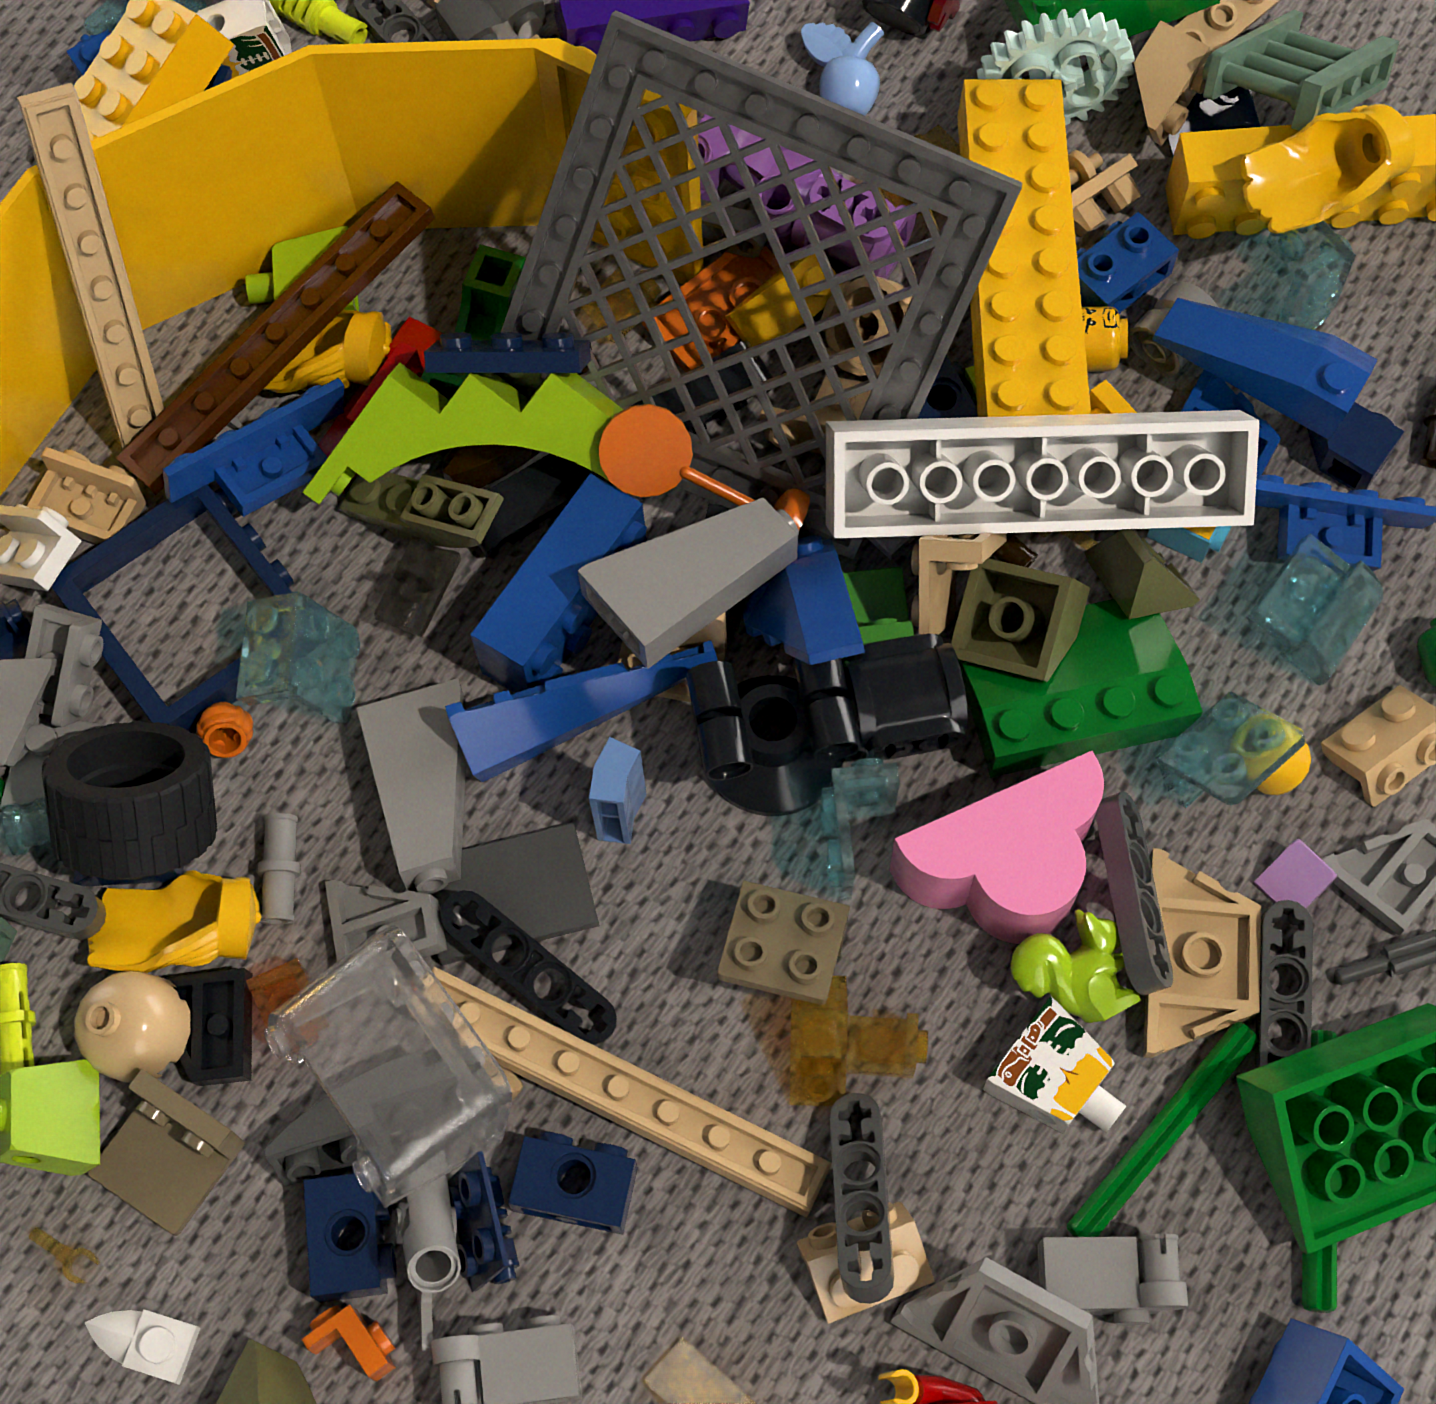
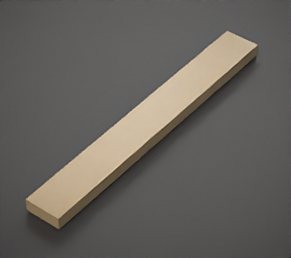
[17,83,164,451]
[407,967,832,1218]

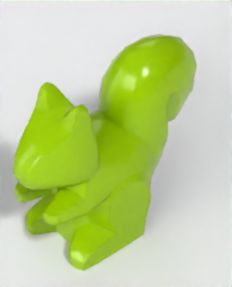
[1010,909,1141,1023]

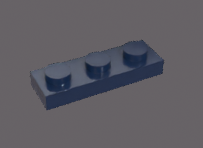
[424,332,591,373]

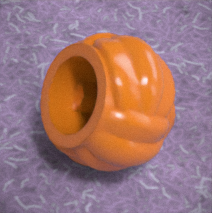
[196,702,254,758]

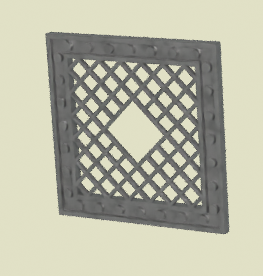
[496,10,1022,560]

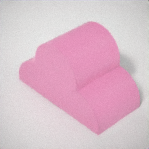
[889,751,1104,944]

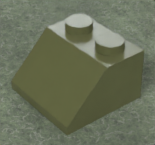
[951,558,1091,682]

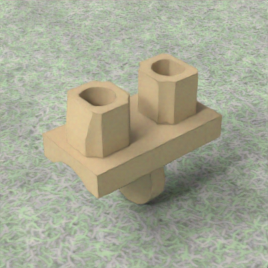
[1068,150,1141,237]

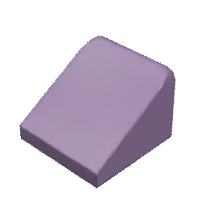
[1254,839,1337,916]

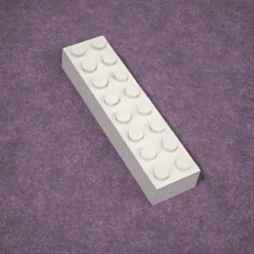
[826,410,1260,538]

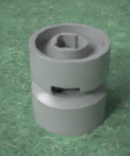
[1128,281,1218,376]

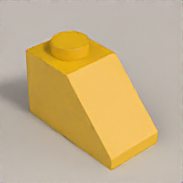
[725,253,843,347]

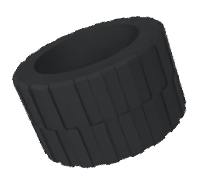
[41,721,218,880]

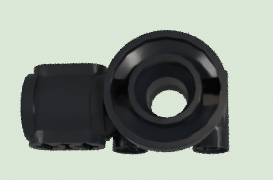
[686,633,968,816]

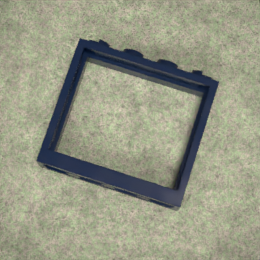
[51,484,324,733]

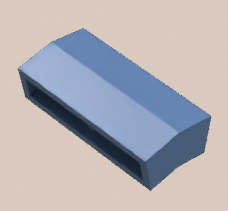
[589,737,647,844]

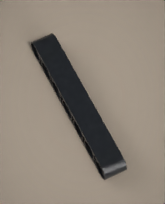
[478,341,773,557]

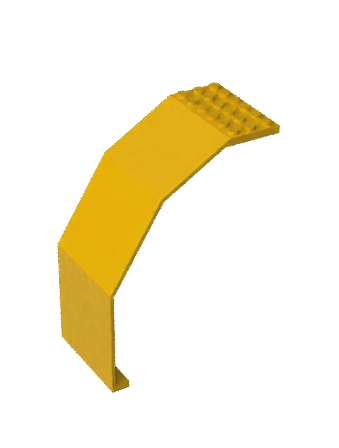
[0,38,704,496]

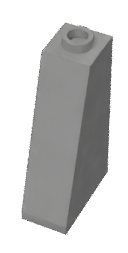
[578,497,799,669]
[356,678,468,893]

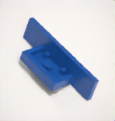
[162,378,344,517]
[1255,475,1436,572]

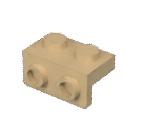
[27,447,147,545]
[1321,685,1436,807]
[797,1202,935,1324]

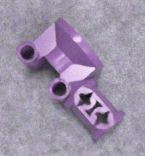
[698,114,916,279]

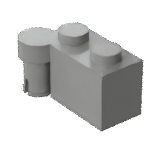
[1037,1234,1188,1326]
[431,1315,582,1404]

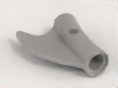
[394,1141,461,1351]

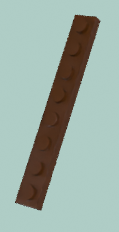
[116,181,436,495]

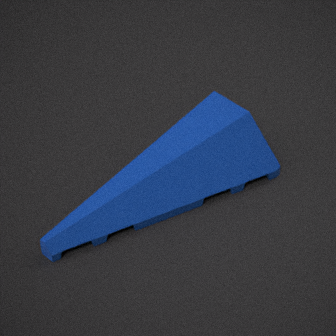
[445,640,718,782]

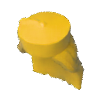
[1241,104,1415,234]
[264,309,392,393]
[87,870,262,973]

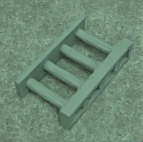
[1202,10,1400,131]

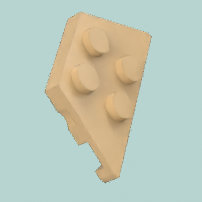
[1143,848,1261,1058]

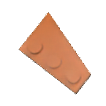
[641,245,781,372]

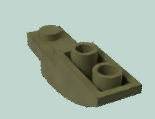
[339,472,504,548]

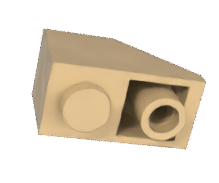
[1134,20,1212,146]

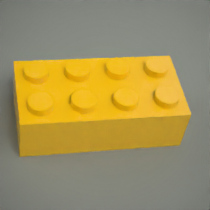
[74,0,235,141]

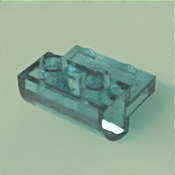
[1247,534,1383,686]

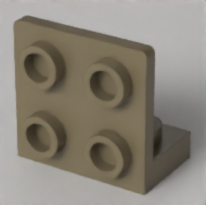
[717,880,850,1005]
[88,1069,245,1236]

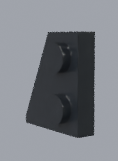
[163,968,253,1086]

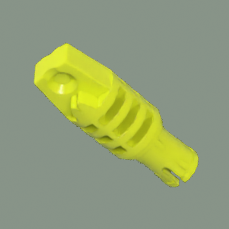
[269,0,368,44]

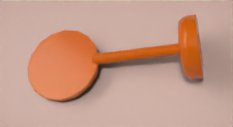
[598,404,810,530]

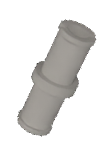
[257,813,301,925]

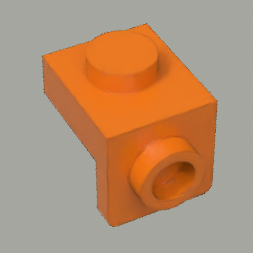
[302,1304,396,1382]

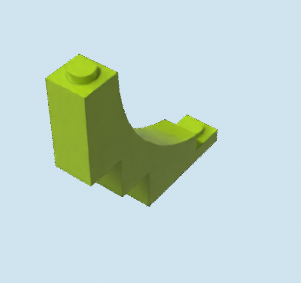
[302,363,624,504]

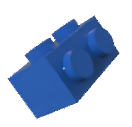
[1077,212,1179,314]

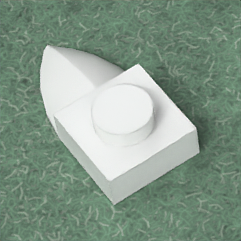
[84,1309,200,1385]

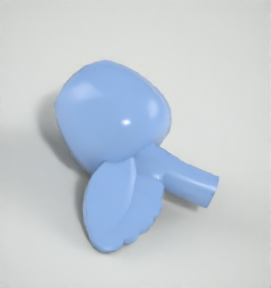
[801,22,884,116]

